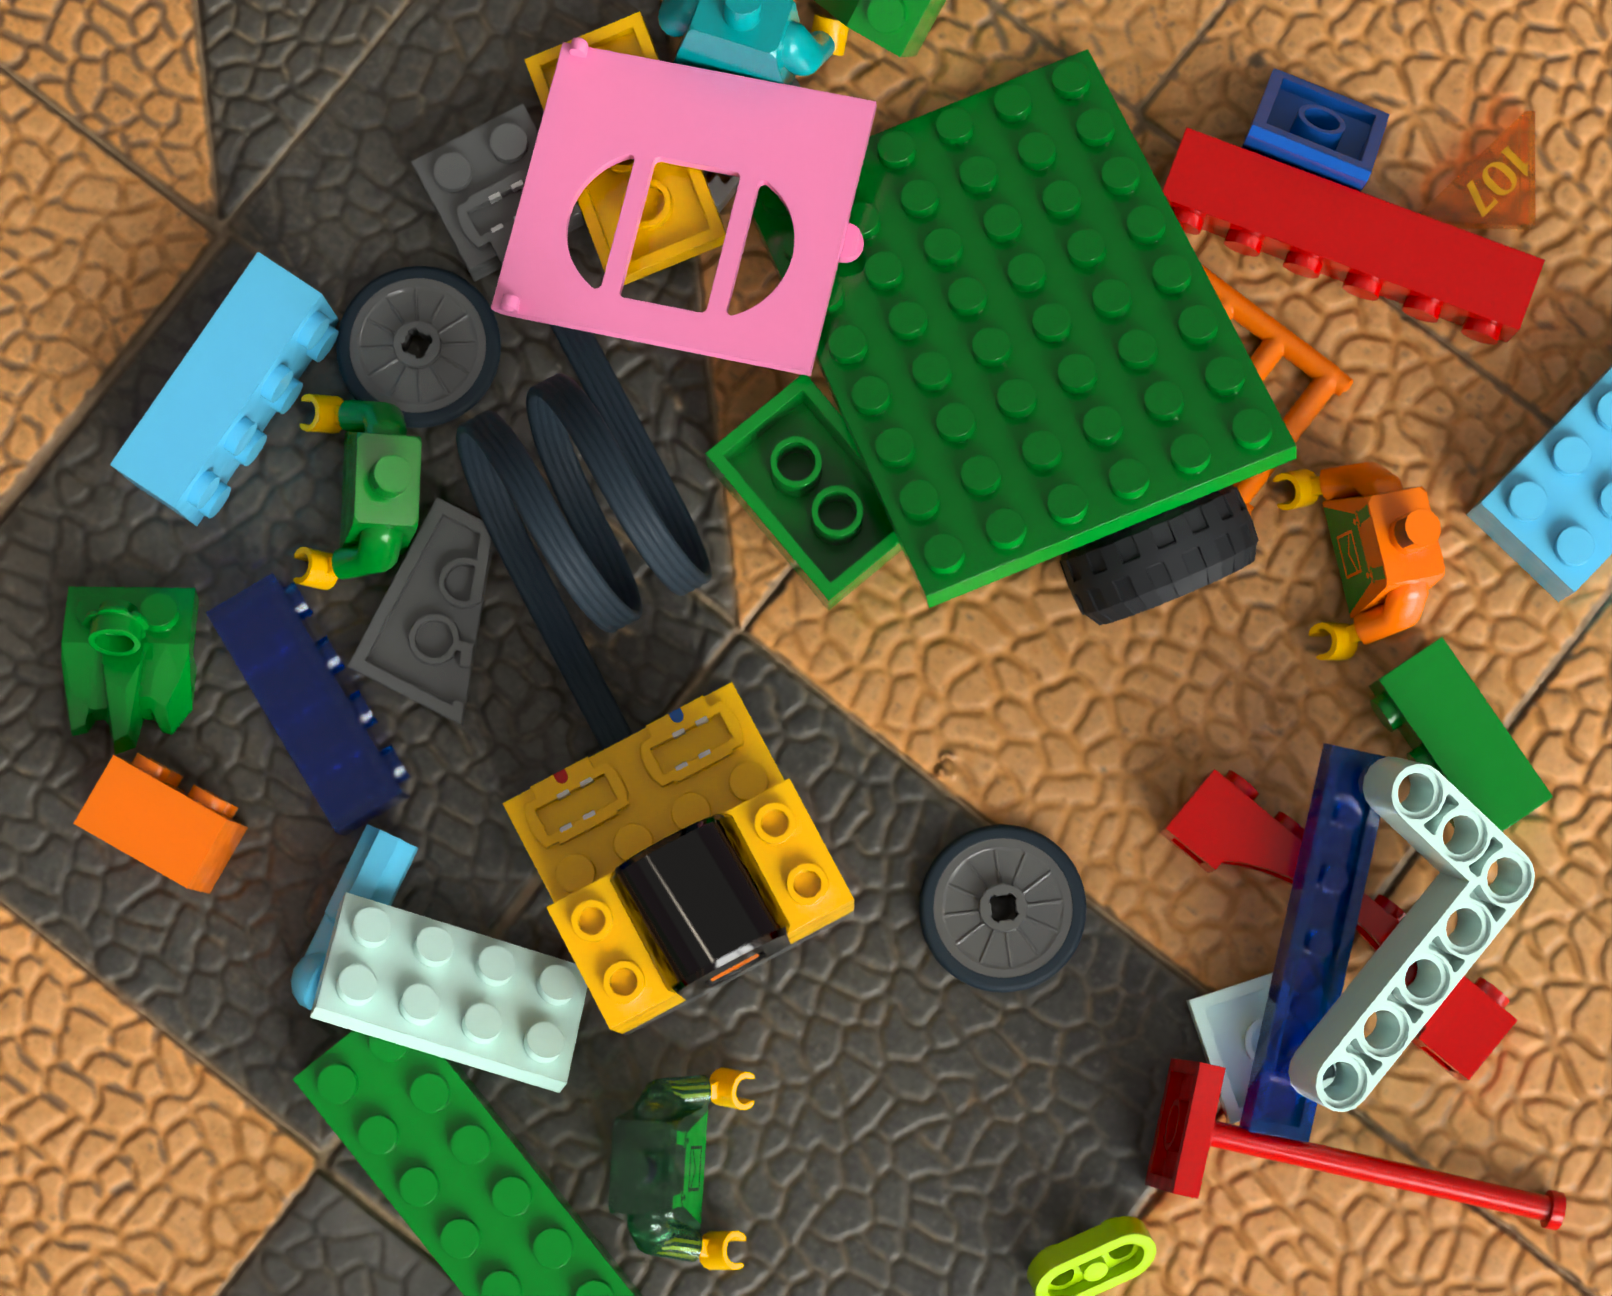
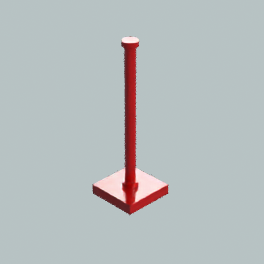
[1145,1058,1566,1231]

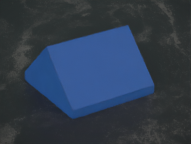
[1241,68,1390,192]

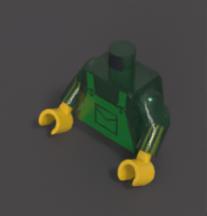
[608,1067,755,1270]

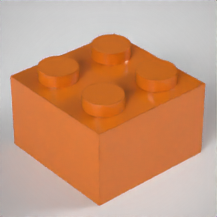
[73,752,248,894]

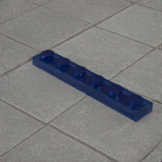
[1239,743,1387,1142]

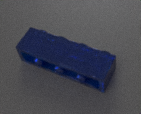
[206,573,411,836]

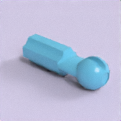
[290,824,419,1010]

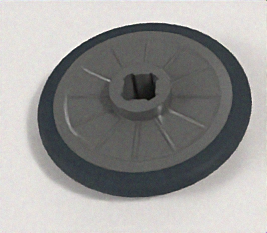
[336,266,501,428]
[919,824,1087,993]

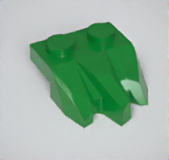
[61,586,199,755]

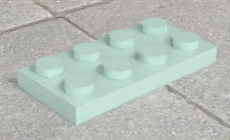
[310,892,587,1093]

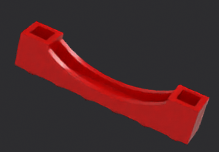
[1159,769,1518,1081]

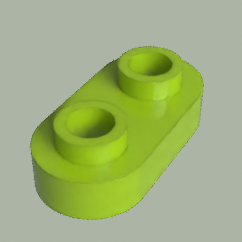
[1027,1216,1156,1296]

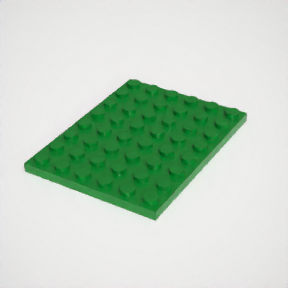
[752,49,1297,608]

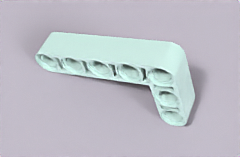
[1288,756,1535,1112]

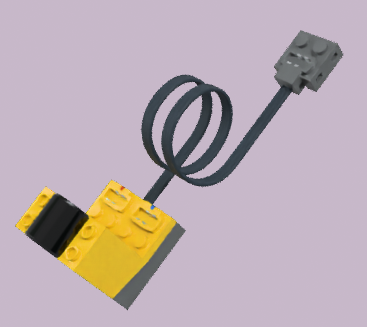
[411,104,854,1036]

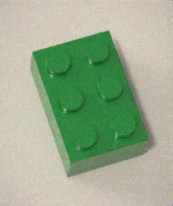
[705,375,902,611]

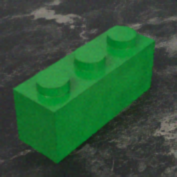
[1369,637,1553,832]

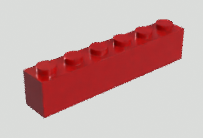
[1162,127,1545,345]

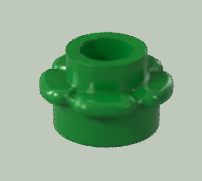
[84,599,149,656]

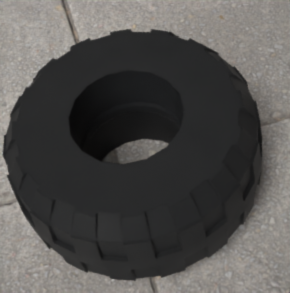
[1060,485,1259,625]

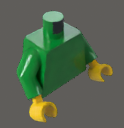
[293,394,422,590]

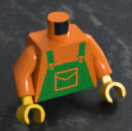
[1273,462,1445,661]

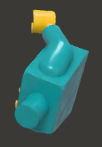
[658,0,849,85]

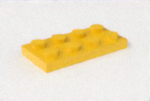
[524,11,726,285]

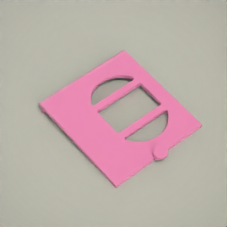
[491,37,877,376]

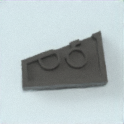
[348,497,493,726]

